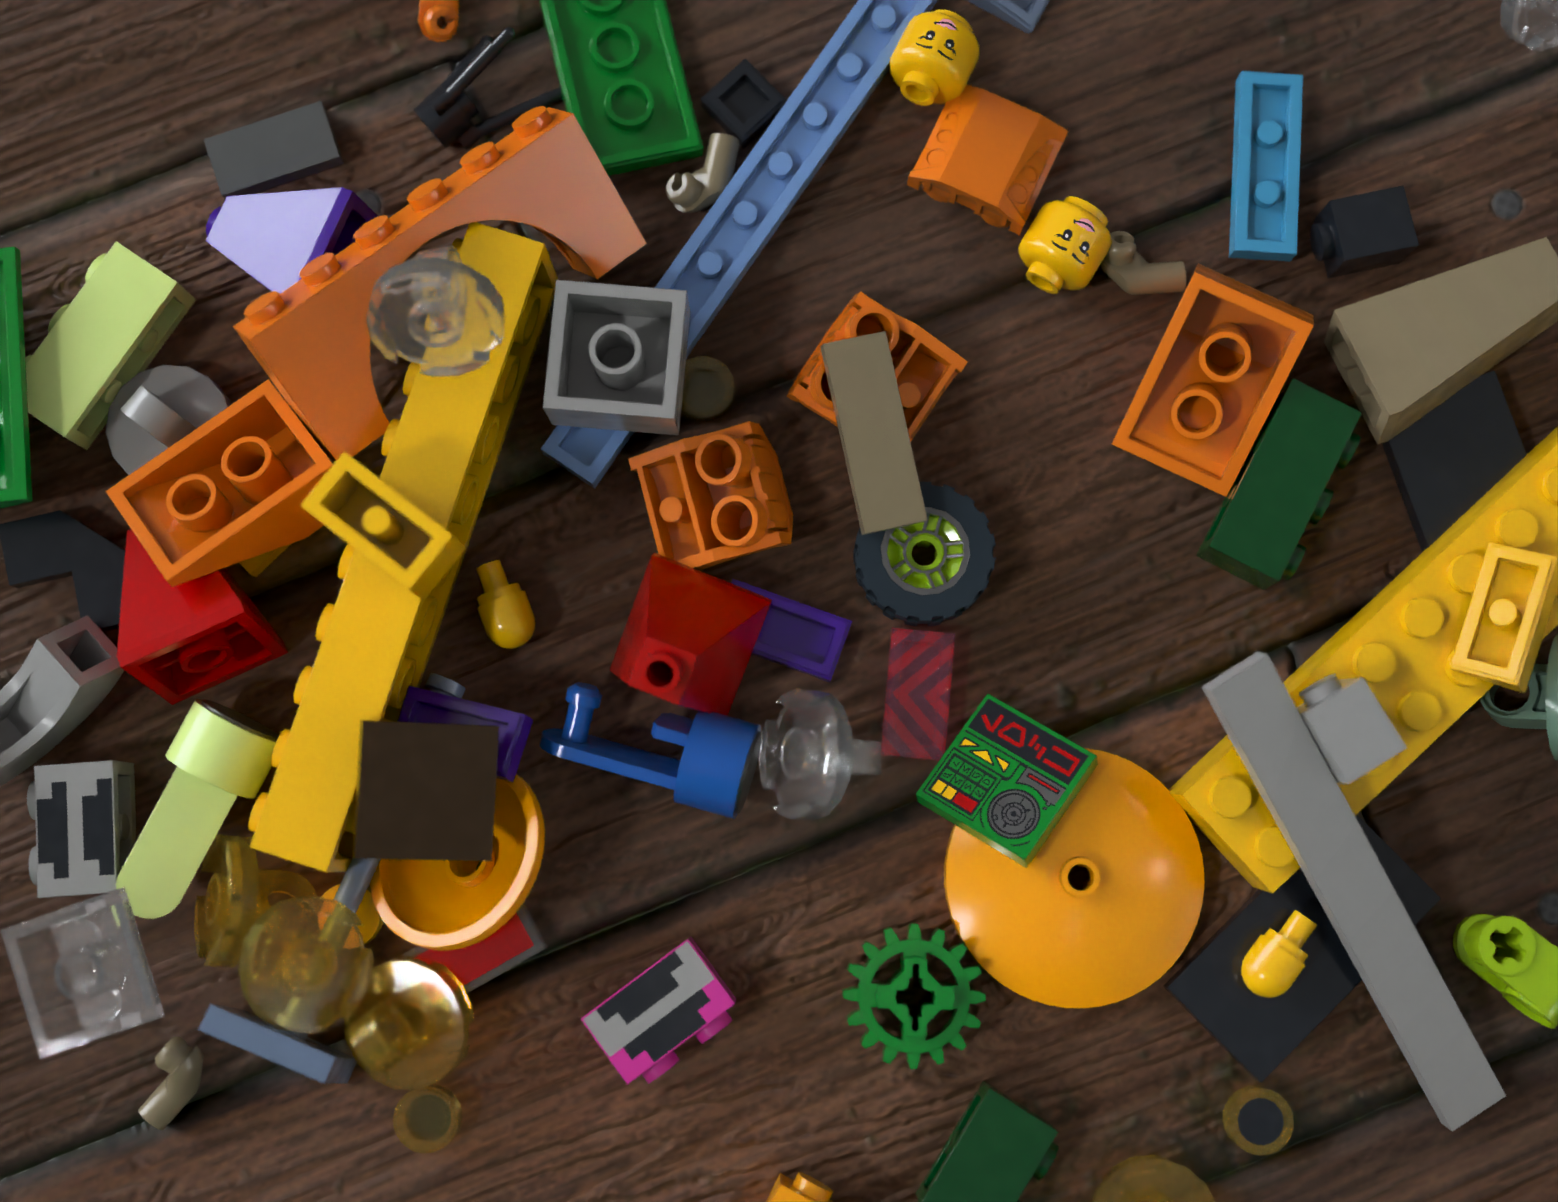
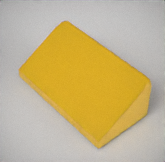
[1450,542,1558,693]

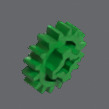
[842,923,986,1069]

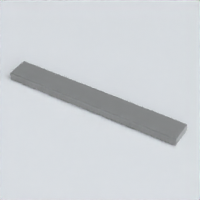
[1202,651,1506,1132]

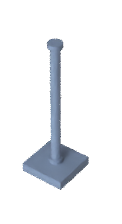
[198,673,466,1084]

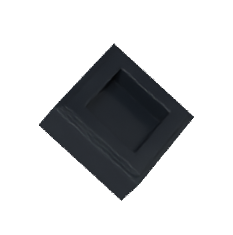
[701,58,787,149]

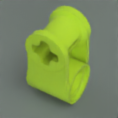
[1453,914,1558,1029]

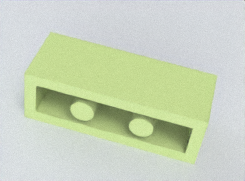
[25,241,196,450]

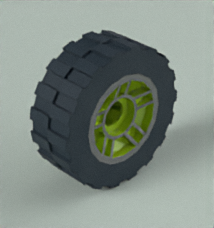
[853,482,996,627]

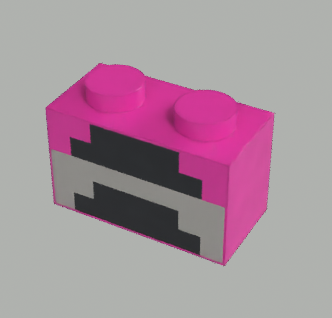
[581,936,736,1085]

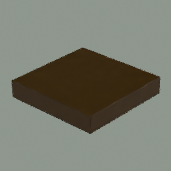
[352,720,499,861]

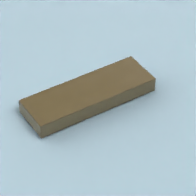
[820,331,928,536]

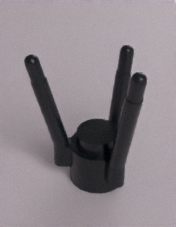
[413,27,563,150]

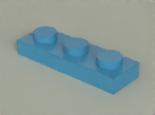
[1229,71,1303,262]

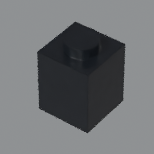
[1310,185,1419,279]

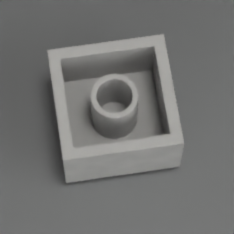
[543,280,691,435]

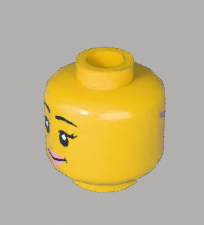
[889,9,979,106]
[1018,196,1112,294]

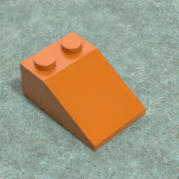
[1112,264,1314,497]
[106,379,333,587]

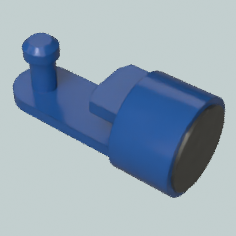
[539,682,762,819]

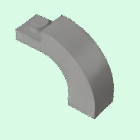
[0,615,124,787]

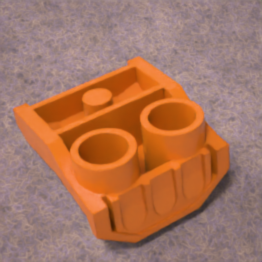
[907,84,1068,235]
[786,291,968,443]
[628,421,793,570]

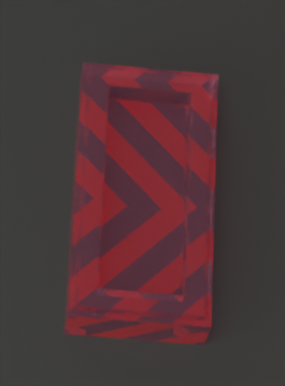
[880,628,955,761]

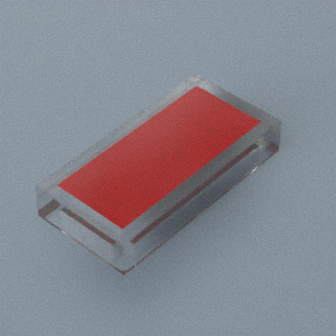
[400,902,548,1013]

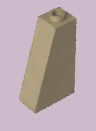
[1324,237,1558,445]

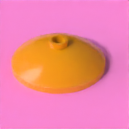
[370,773,545,951]

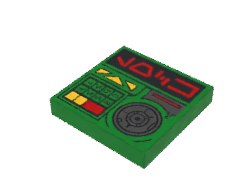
[916,693,1098,868]

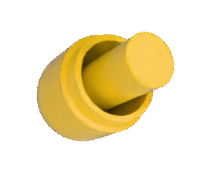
[476,560,535,649]
[1241,910,1317,998]

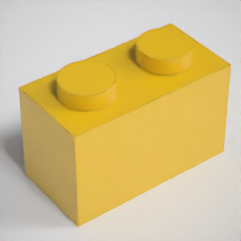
[300,452,466,601]

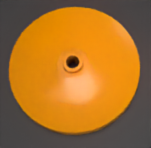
[944,748,1204,1009]

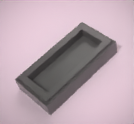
[203,101,344,199]

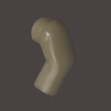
[666,133,740,213]
[1100,231,1186,295]
[138,1036,204,1131]

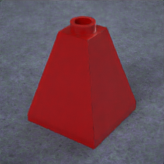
[117,529,288,705]
[610,553,772,716]

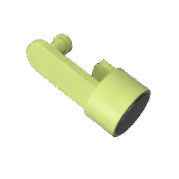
[116,699,279,919]

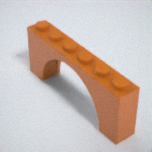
[233,106,647,462]

